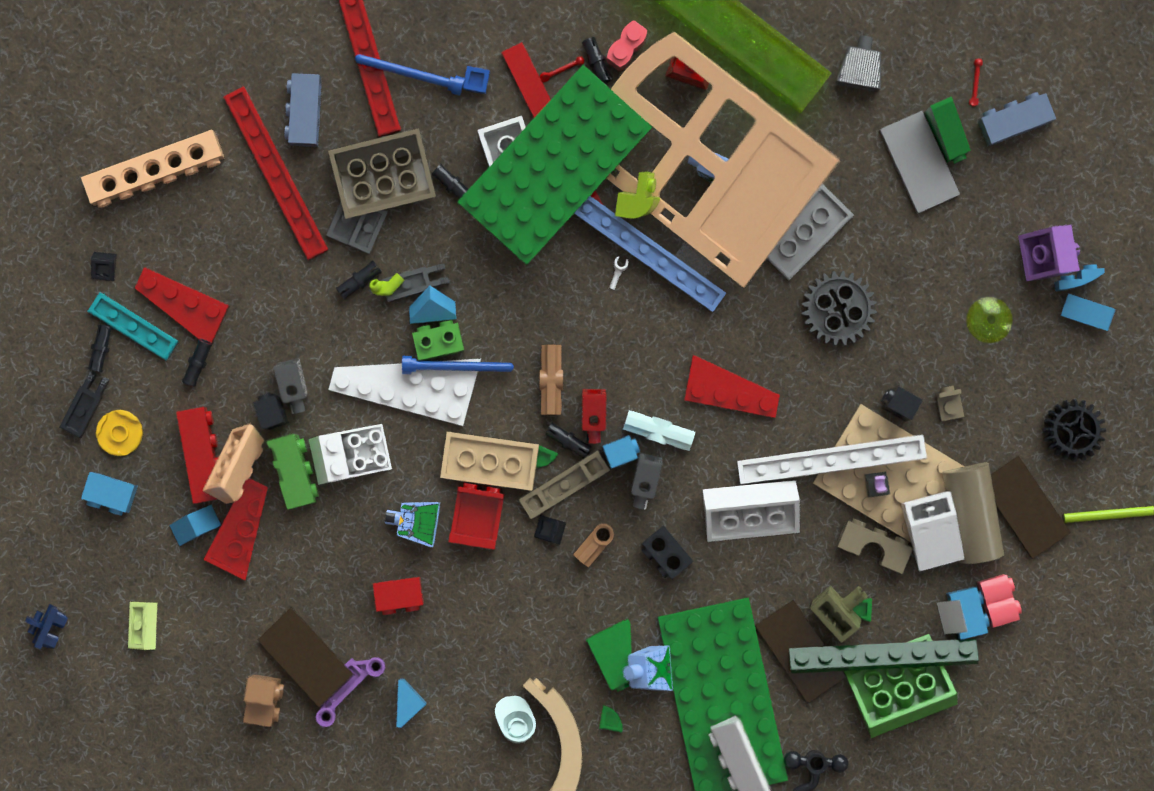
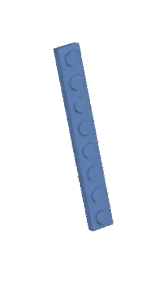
[574,196,726,312]

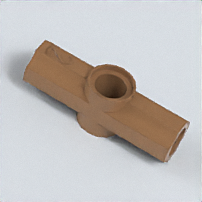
[540,345,563,415]

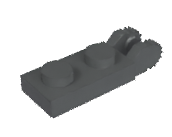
[381,264,449,302]

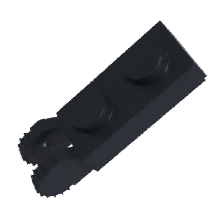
[59,371,109,438]

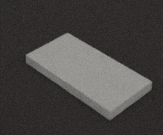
[879,111,960,214]
[767,184,854,281]

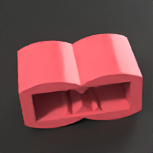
[606,21,647,72]
[977,574,1022,628]

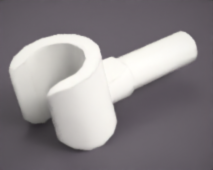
[609,256,628,290]

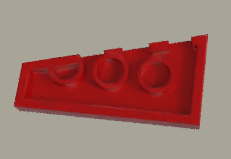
[135,267,229,343]
[684,355,780,418]
[204,478,268,580]

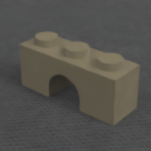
[836,518,913,574]

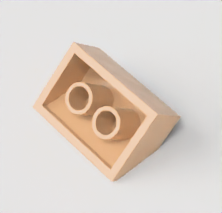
[203,424,264,504]

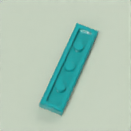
[87,292,179,361]

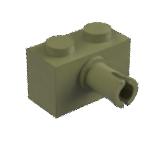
[810,585,868,643]

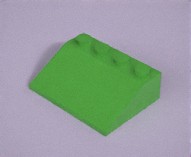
[844,634,958,738]

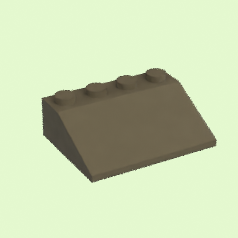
[328,128,436,219]

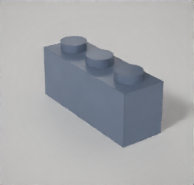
[285,73,322,147]
[978,92,1056,146]

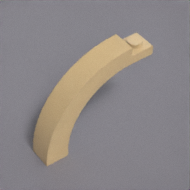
[523,678,582,791]

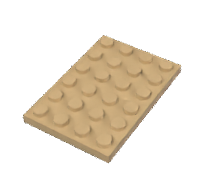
[813,404,965,543]

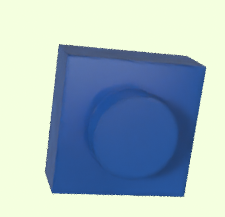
[463,66,490,94]

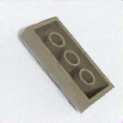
[942,462,1004,564]

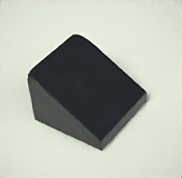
[91,252,117,281]
[534,515,566,545]

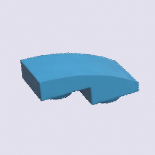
[1055,265,1105,291]
[1061,294,1116,331]

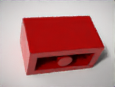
[373,577,424,615]

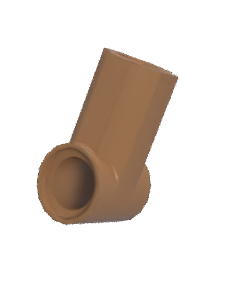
[573,523,614,568]

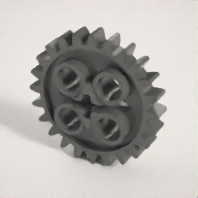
[801,271,877,346]

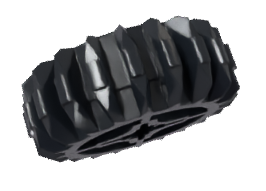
[1042,399,1106,462]

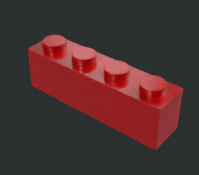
[176,407,219,504]

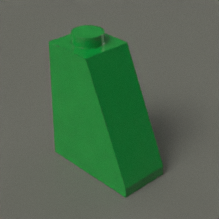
[924,96,971,164]
[586,618,631,692]

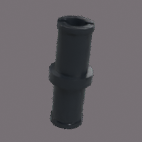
[582,37,613,84]
[431,164,469,199]
[336,260,382,300]
[87,324,113,373]
[182,338,213,387]
[545,422,592,459]

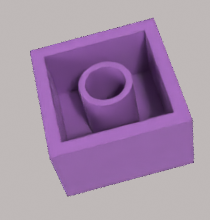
[1018,225,1080,281]

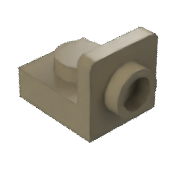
[935,386,964,421]

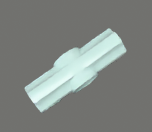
[623,411,695,451]

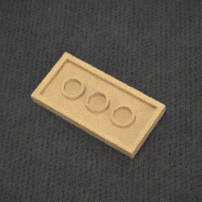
[440,432,539,491]

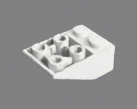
[309,424,392,485]
[901,491,964,571]

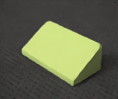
[128,602,157,650]

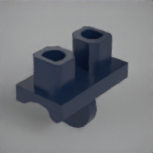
[25,604,68,649]

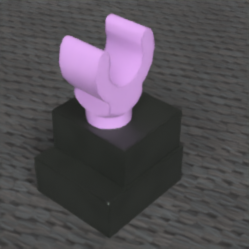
[864,471,890,498]

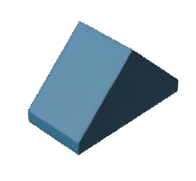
[409,286,456,324]
[169,505,221,546]
[397,679,426,727]

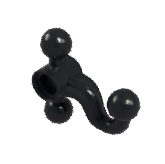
[783,750,849,791]

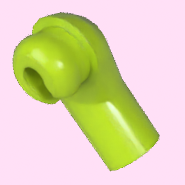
[369,273,405,296]

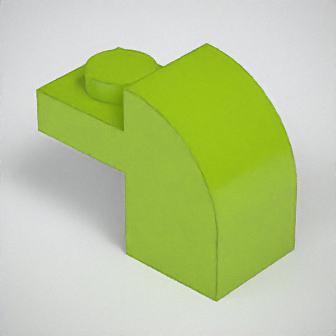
[615,172,660,218]

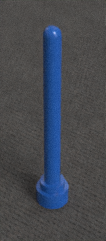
[355,54,465,96]
[402,356,514,375]

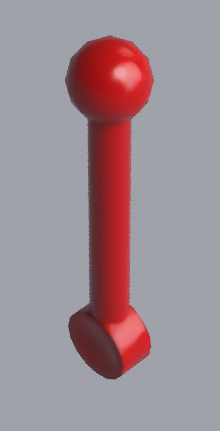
[540,56,585,82]
[969,58,983,106]

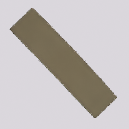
[519,451,610,519]

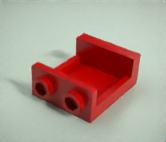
[449,483,504,550]

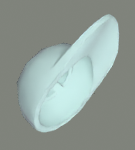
[495,696,536,743]

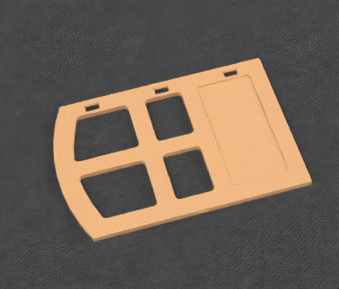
[607,32,840,288]

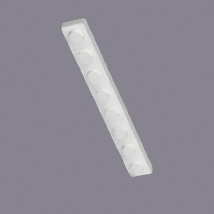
[737,435,927,485]

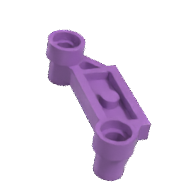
[316,657,385,727]

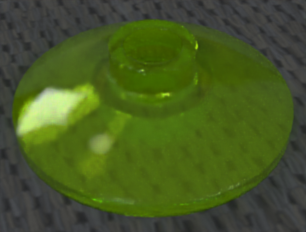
[967,297,1013,343]

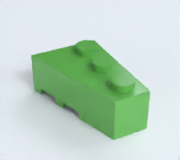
[267,434,319,510]

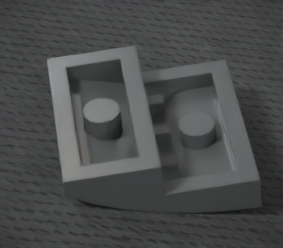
[325,201,388,254]

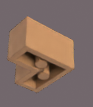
[243,674,284,727]

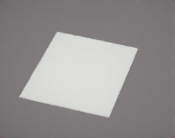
[937,600,968,634]

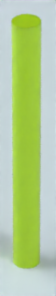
[1063,506,1154,523]

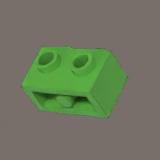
[412,320,465,361]

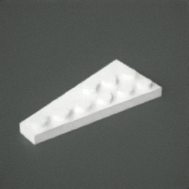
[329,359,481,426]

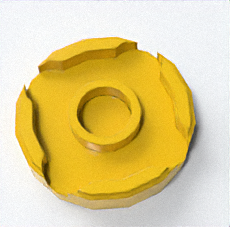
[96,410,143,456]

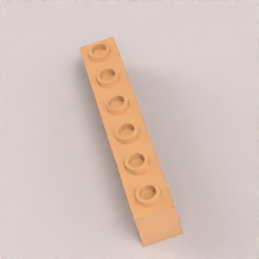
[81,130,224,208]

